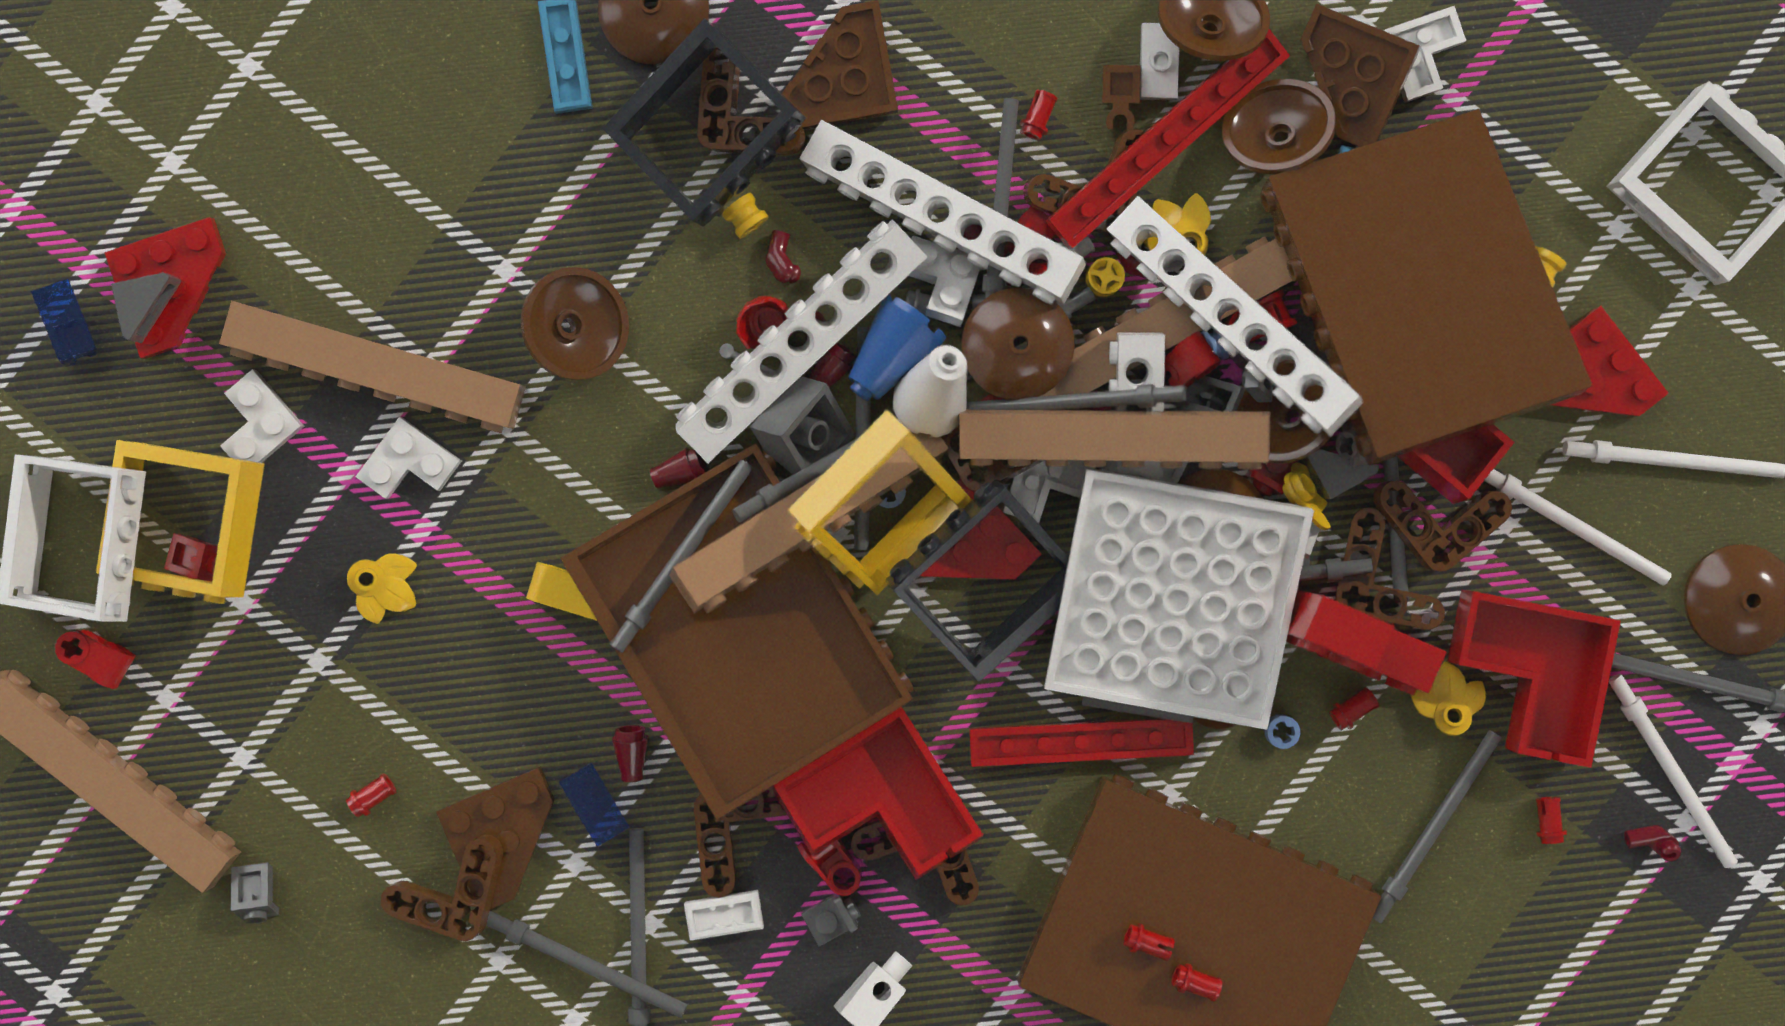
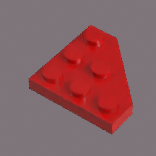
[104,217,226,359]
[1551,306,1669,417]
[920,478,1042,579]

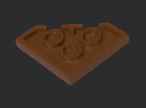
[782,0,898,130]
[1301,4,1422,147]
[436,766,555,909]

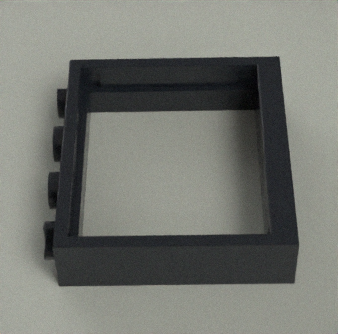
[602,18,806,227]
[885,478,1069,682]

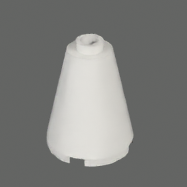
[892,346,967,437]

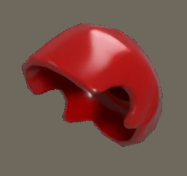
[736,296,793,349]

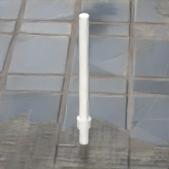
[1563,440,1785,479]
[1484,469,1671,586]
[1609,674,1738,868]

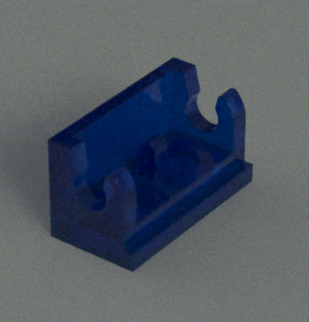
[31,279,97,367]
[558,763,629,847]

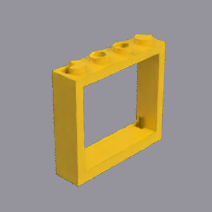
[788,410,972,595]
[96,440,264,604]

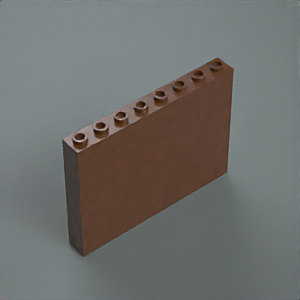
[1260,109,1592,465]
[560,443,914,821]
[1017,773,1382,1026]

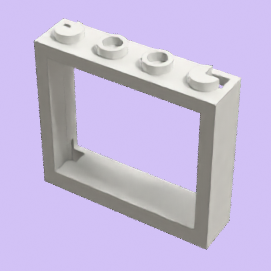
[1606,81,1785,285]
[0,454,146,622]

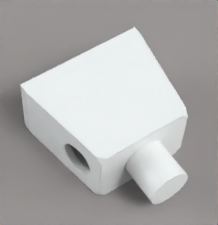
[834,951,912,1026]

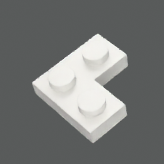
[1383,6,1466,103]
[908,236,980,327]
[220,369,304,463]
[356,417,462,499]
[1003,460,1096,524]

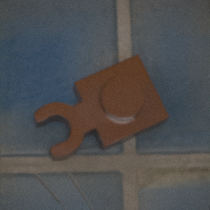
[1102,65,1142,130]

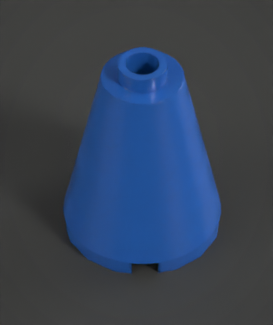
[848,294,946,401]

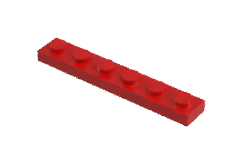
[969,718,1194,767]

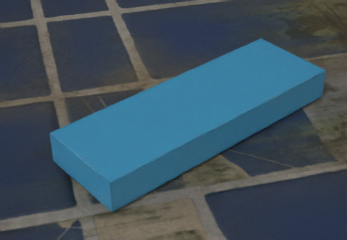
[538,0,593,114]

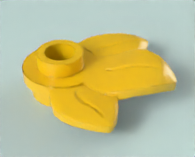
[1144,193,1211,263]
[1283,462,1331,530]
[347,553,417,624]
[1411,662,1486,736]

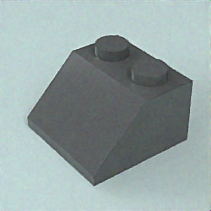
[750,376,855,475]

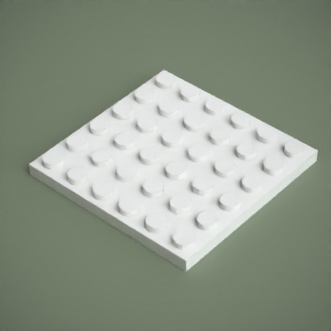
[1044,467,1314,730]

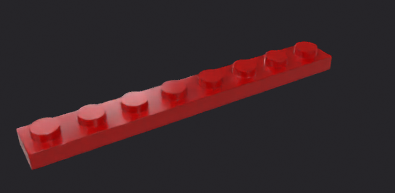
[1045,29,1290,250]

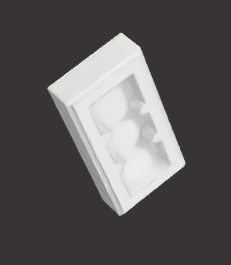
[1140,23,1179,100]
[684,890,764,941]

